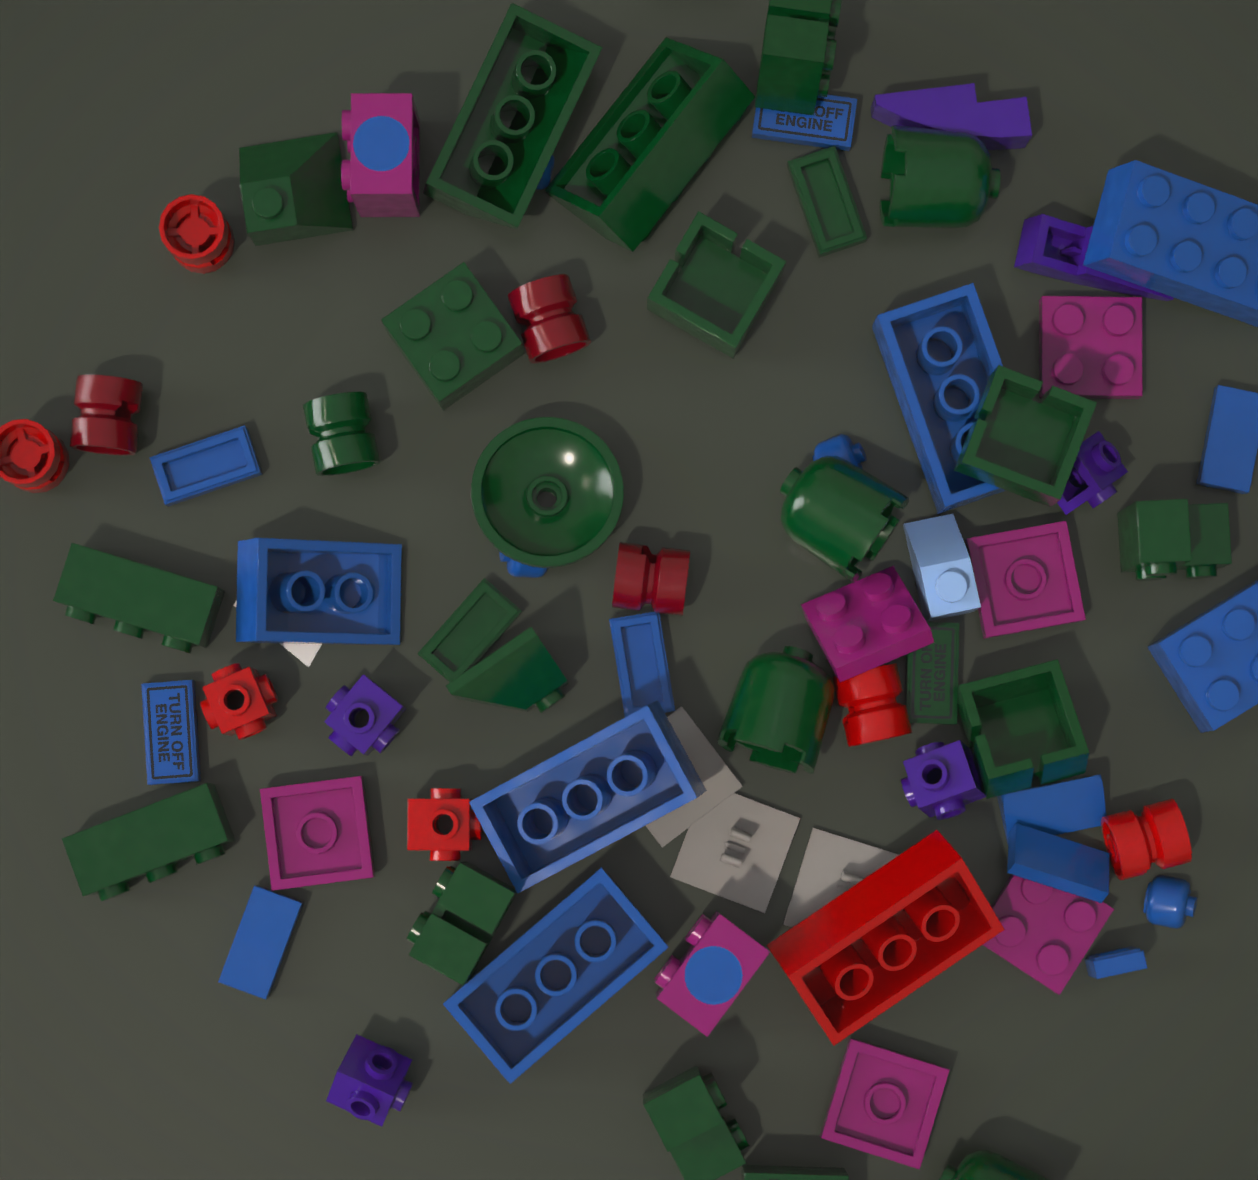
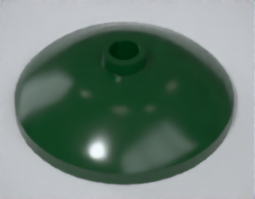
[471,417,624,568]

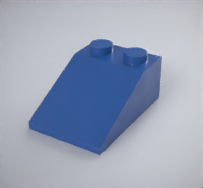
[236,538,402,645]

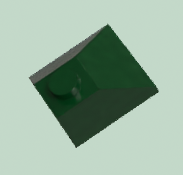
[239,132,353,246]
[446,627,569,713]

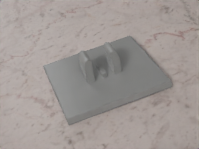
[645,706,743,848]
[670,793,800,913]
[783,828,899,927]

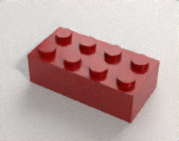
[766,830,1005,1046]

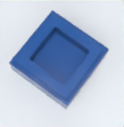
[1085,946,1147,979]

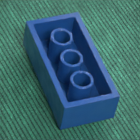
[1083,160,1258,327]
[872,283,1007,514]
[1147,580,1258,733]
[469,700,707,893]
[443,867,669,1084]

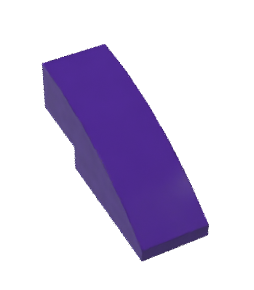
[870,83,1032,150]
[1014,214,1173,301]

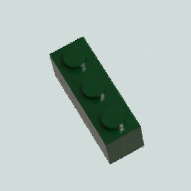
[53,543,225,654]
[62,783,235,902]

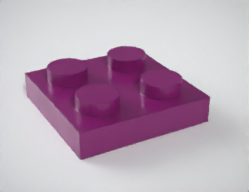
[1039,296,1143,399]
[965,521,1086,639]
[801,566,934,682]
[260,776,375,891]
[983,874,1114,995]
[820,1037,950,1170]

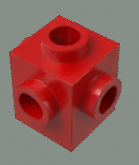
[200,663,278,740]
[407,788,482,861]

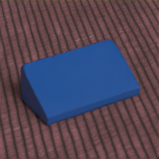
[997,774,1107,845]

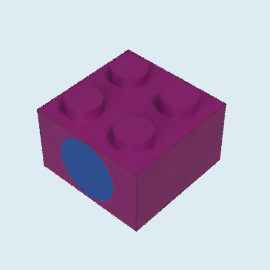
[341,93,420,217]
[654,911,770,1037]

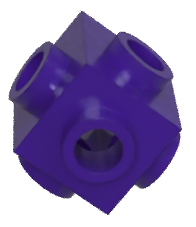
[1057,431,1128,515]
[324,674,407,757]
[901,740,986,820]
[326,1034,413,1127]

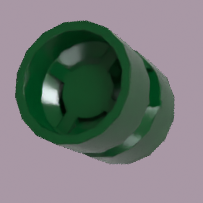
[303,391,381,476]

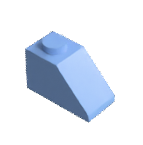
[903,513,981,622]

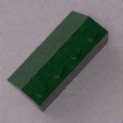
[423,3,603,229]
[544,37,755,252]

